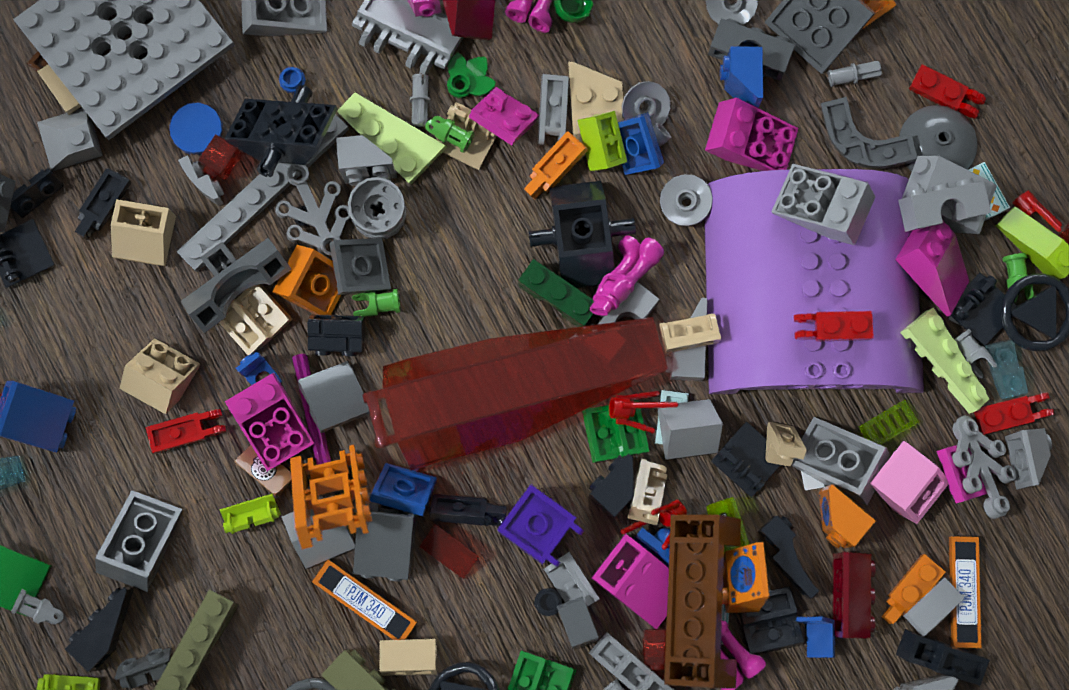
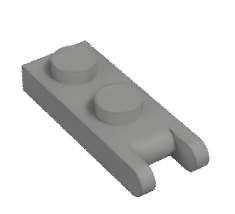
[538,74,569,145]

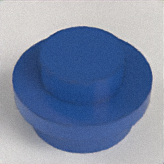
[279,67,306,93]

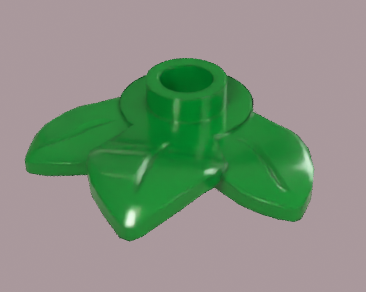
[447,53,496,98]

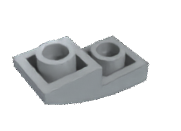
[178,155,224,206]
[904,577,964,637]

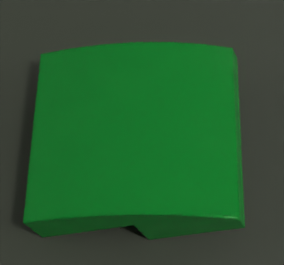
[582,399,650,463]
[0,544,52,616]
[508,651,576,690]

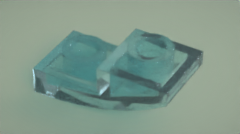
[985,339,1028,399]

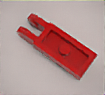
[909,64,986,118]
[794,311,874,342]
[974,392,1054,435]
[146,409,226,454]

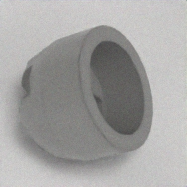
[653,123,671,146]

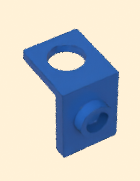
[236,352,282,386]
[796,617,835,658]

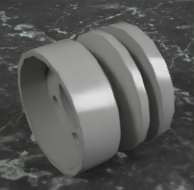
[348,177,406,239]

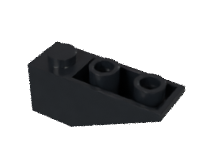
[65,587,133,672]

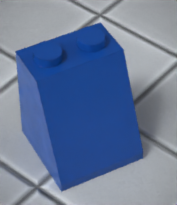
[0,381,76,453]

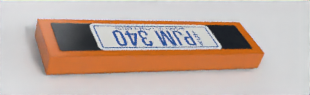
[949,536,981,648]
[312,559,418,640]

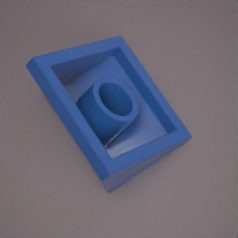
[618,112,664,175]

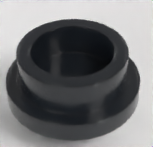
[534,588,562,616]

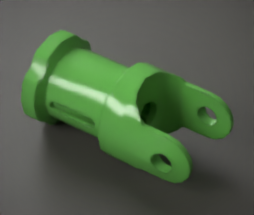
[425,116,475,153]
[1002,253,1034,302]
[352,289,401,317]

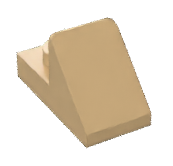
[765,422,807,466]

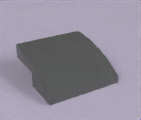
[298,361,370,433]

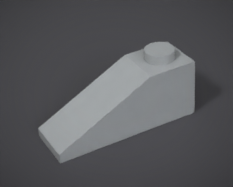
[665,298,707,381]

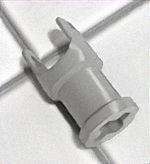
[954,329,997,378]
[11,589,64,624]

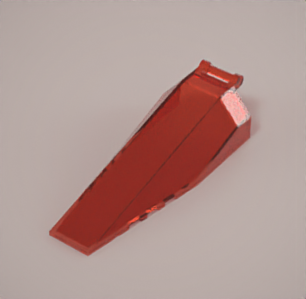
[362,317,668,472]

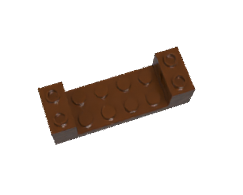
[664,515,741,689]

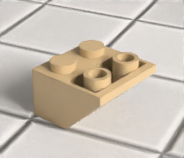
[111,199,176,267]
[119,338,200,414]

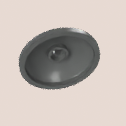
[899,105,977,172]

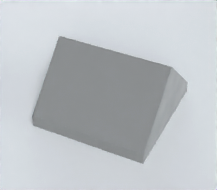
[658,399,723,460]

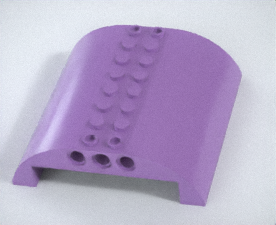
[704,169,924,394]

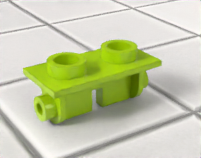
[220,494,281,534]

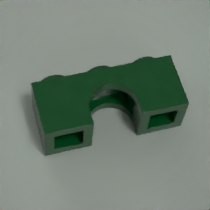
[518,259,595,331]

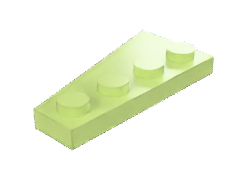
[337,93,447,184]
[900,308,989,414]

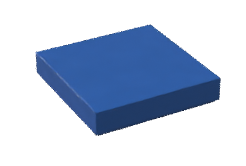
[370,463,437,516]

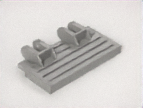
[352,0,464,75]

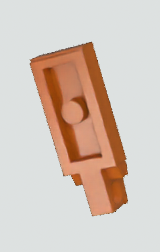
[524,131,588,199]
[881,554,945,624]

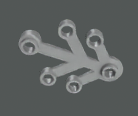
[275,164,350,260]
[952,416,1016,519]

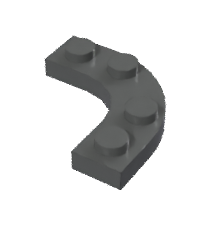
[820,97,917,169]

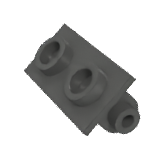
[115,647,172,690]

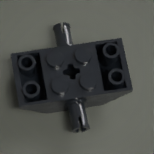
[224,85,338,177]
[528,181,636,288]

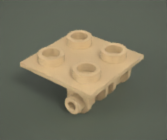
[436,102,497,170]

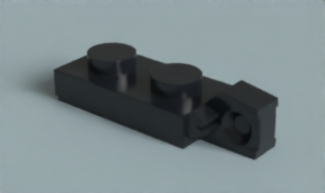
[75,167,132,240]
[430,494,507,526]

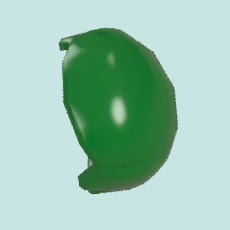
[554,0,594,23]

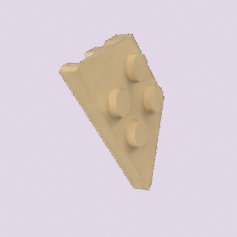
[568,62,624,160]

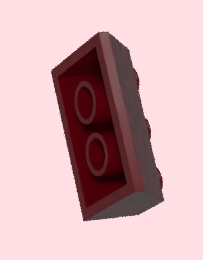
[832,552,875,639]

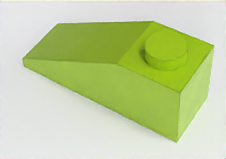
[996,207,1069,279]

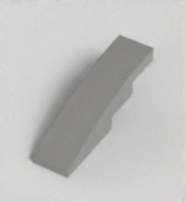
[589,632,673,690]

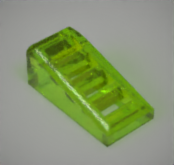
[858,399,919,445]

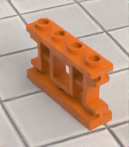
[290,445,372,549]

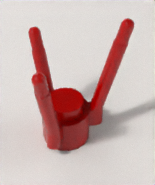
[1012,190,1062,232]
[609,391,679,433]
[621,499,687,550]

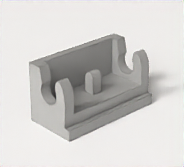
[544,552,599,607]

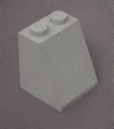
[902,156,997,234]

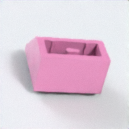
[870,441,948,524]

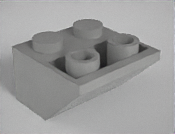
[336,135,397,186]

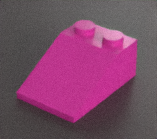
[895,220,969,317]

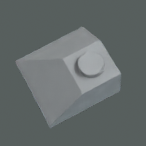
[37,108,103,171]
[1005,428,1052,489]

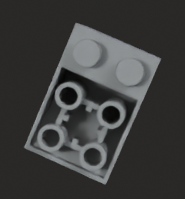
[771,164,876,246]

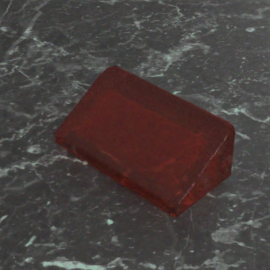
[420,524,479,579]

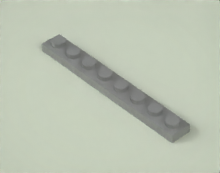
[177,114,349,272]

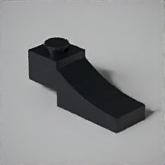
[758,515,819,599]
[896,629,990,686]

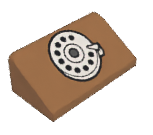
[234,445,292,497]

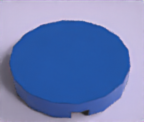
[170,103,223,155]

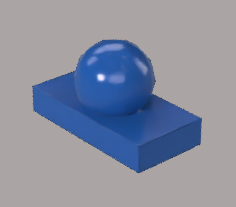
[633,528,670,568]

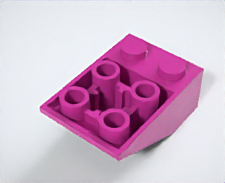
[705,97,798,171]
[225,373,314,471]
[591,534,669,630]

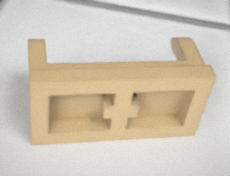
[659,313,721,354]
[627,459,667,525]
[380,639,437,676]

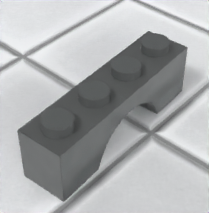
[181,238,291,333]

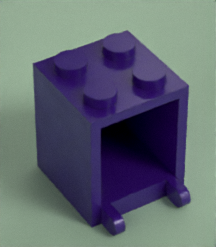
[497,484,584,568]

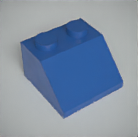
[720,46,763,108]

